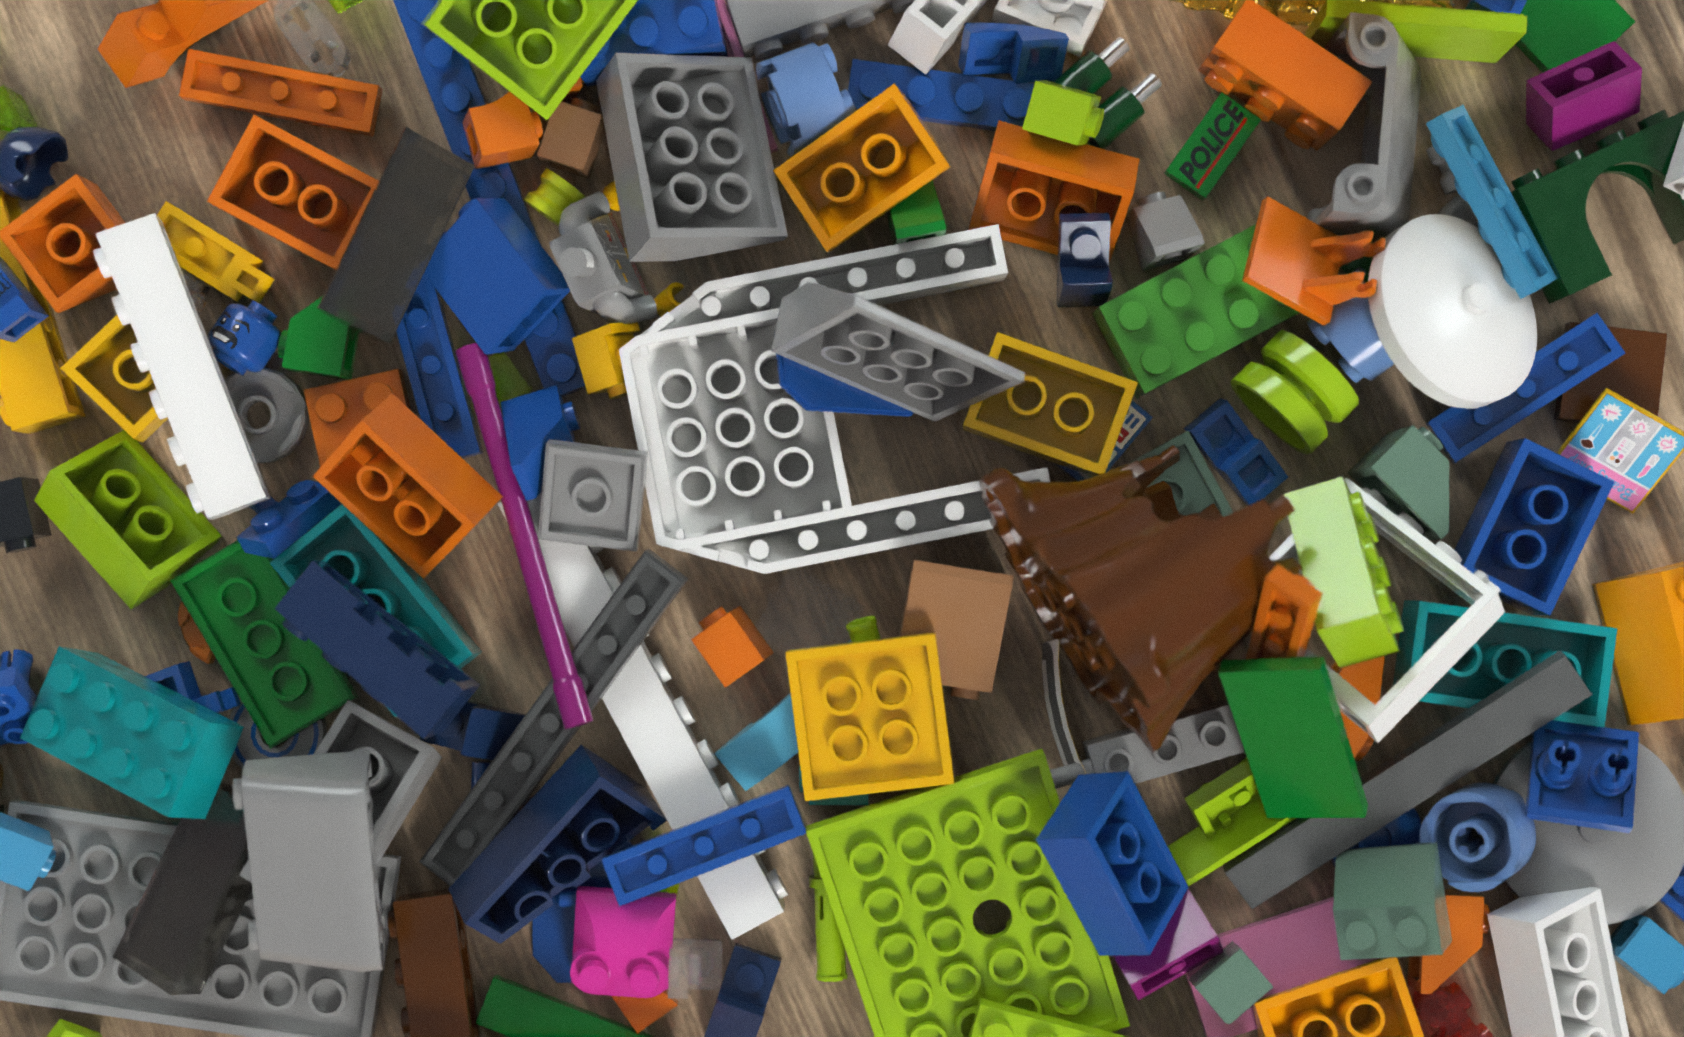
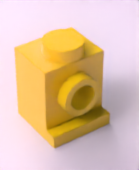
[572,322,640,400]

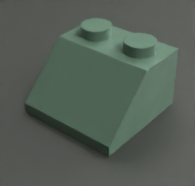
[1347,425,1449,540]
[1333,842,1452,960]

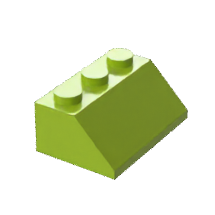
[34,430,222,610]

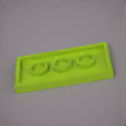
[1305,0,1527,63]

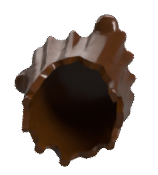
[979,445,1302,753]

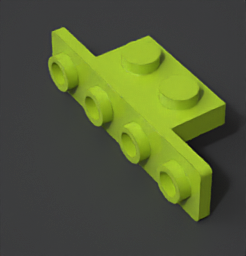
[1168,757,1296,886]

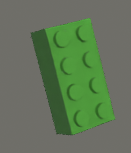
[1092,224,1300,399]

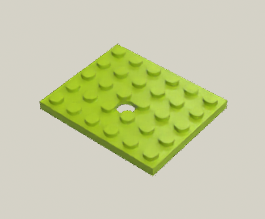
[805,748,1130,1037]

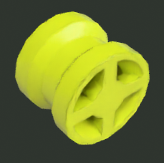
[523,168,585,226]

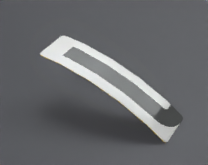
[1042,639,1086,773]

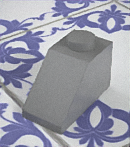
[1127,191,1205,271]

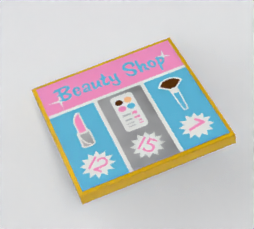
[1556,387,1684,514]

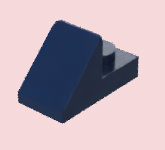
[1056,213,1113,307]
[420,700,526,760]
[704,943,782,1037]

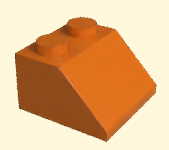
[0,174,126,313]

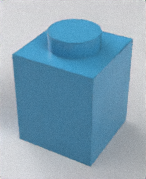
[0,812,56,891]
[1610,914,1684,995]

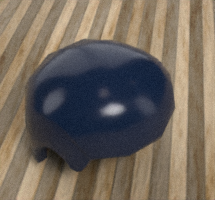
[0,127,68,202]

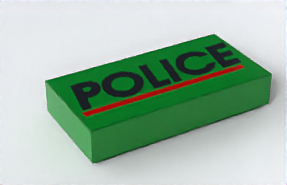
[1163,92,1261,201]

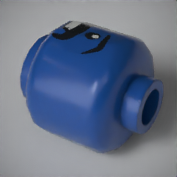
[207,300,281,376]

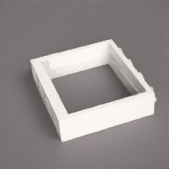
[1250,477,1505,743]

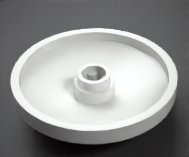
[1368,214,1537,409]

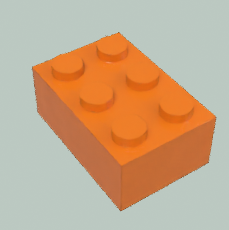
[1198,0,1373,151]
[207,115,397,279]
[312,393,503,579]

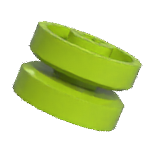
[1230,330,1359,455]

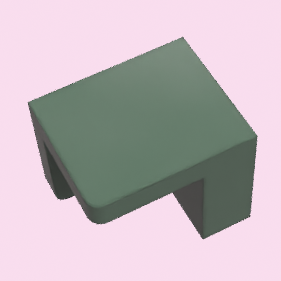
[1189,941,1273,1024]

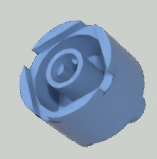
[756,43,855,157]
[1307,267,1394,383]
[1420,783,1536,892]

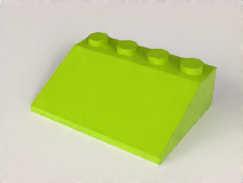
[421,0,638,120]

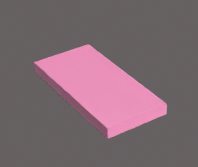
[1185,897,1379,1037]

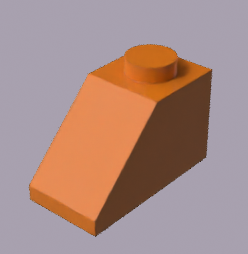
[1408,889,1490,994]

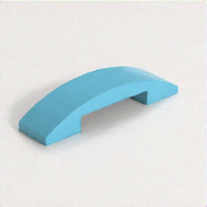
[714,640,852,791]

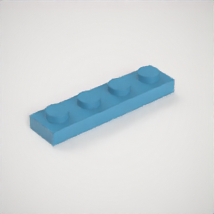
[1426,105,1557,299]

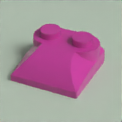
[570,886,677,998]

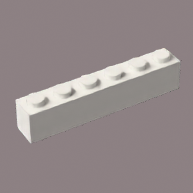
[93,213,271,520]

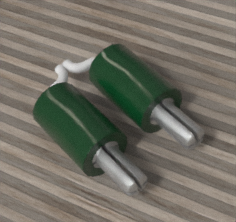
[1053,37,1162,149]

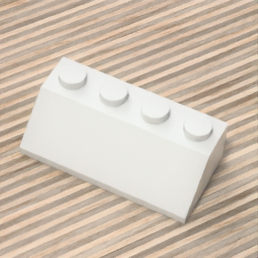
[1487,887,1629,1037]

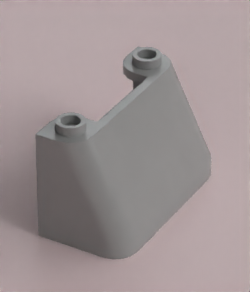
[1308,12,1421,243]
[233,750,387,972]

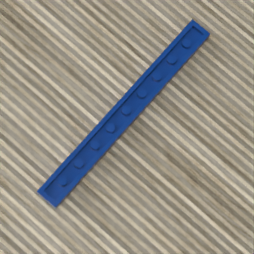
[393,0,586,397]

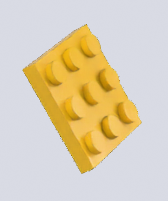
[785,632,955,801]

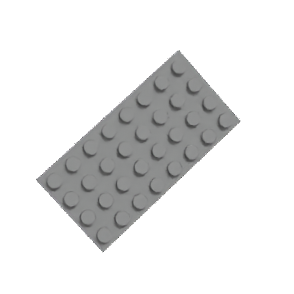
[0,800,402,1037]

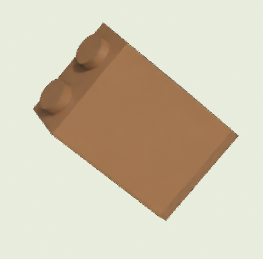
[899,560,1014,700]

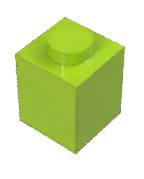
[1022,80,1104,146]

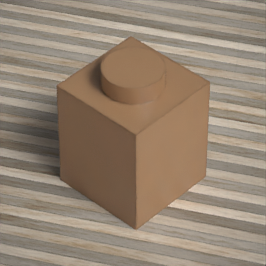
[537,98,605,179]

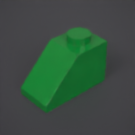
[886,180,946,245]
[278,278,367,380]

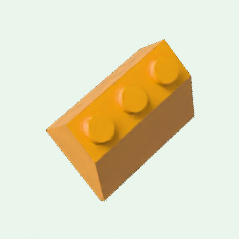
[773,83,951,253]
[1592,561,1684,725]
[1253,957,1424,1037]

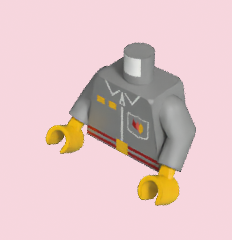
[549,181,684,324]

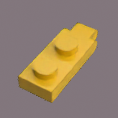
[157,201,275,304]

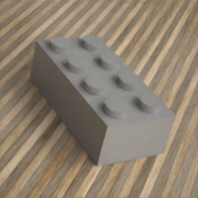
[239,700,442,883]

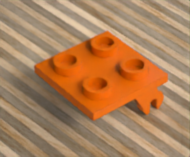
[1242,196,1386,326]

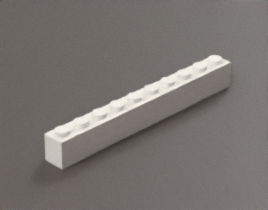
[498,492,789,940]

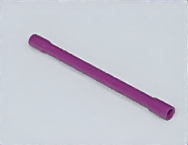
[455,343,594,730]

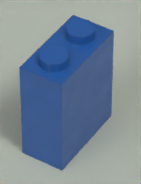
[418,197,570,355]

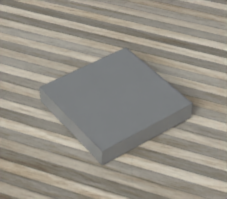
[538,439,648,552]

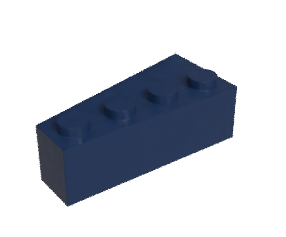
[274,561,480,739]
[449,745,667,944]

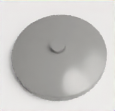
[1493,741,1684,925]

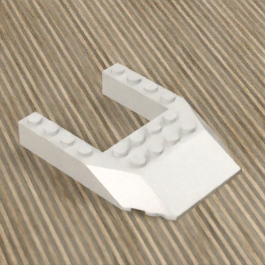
[619,224,1050,574]

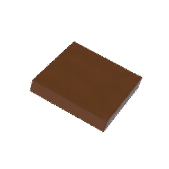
[1554,322,1667,422]

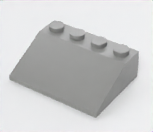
[596,53,788,262]
[772,282,1025,422]

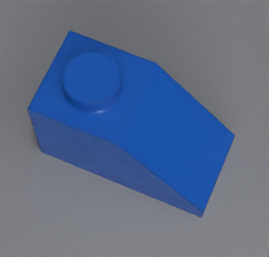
[501,385,581,501]

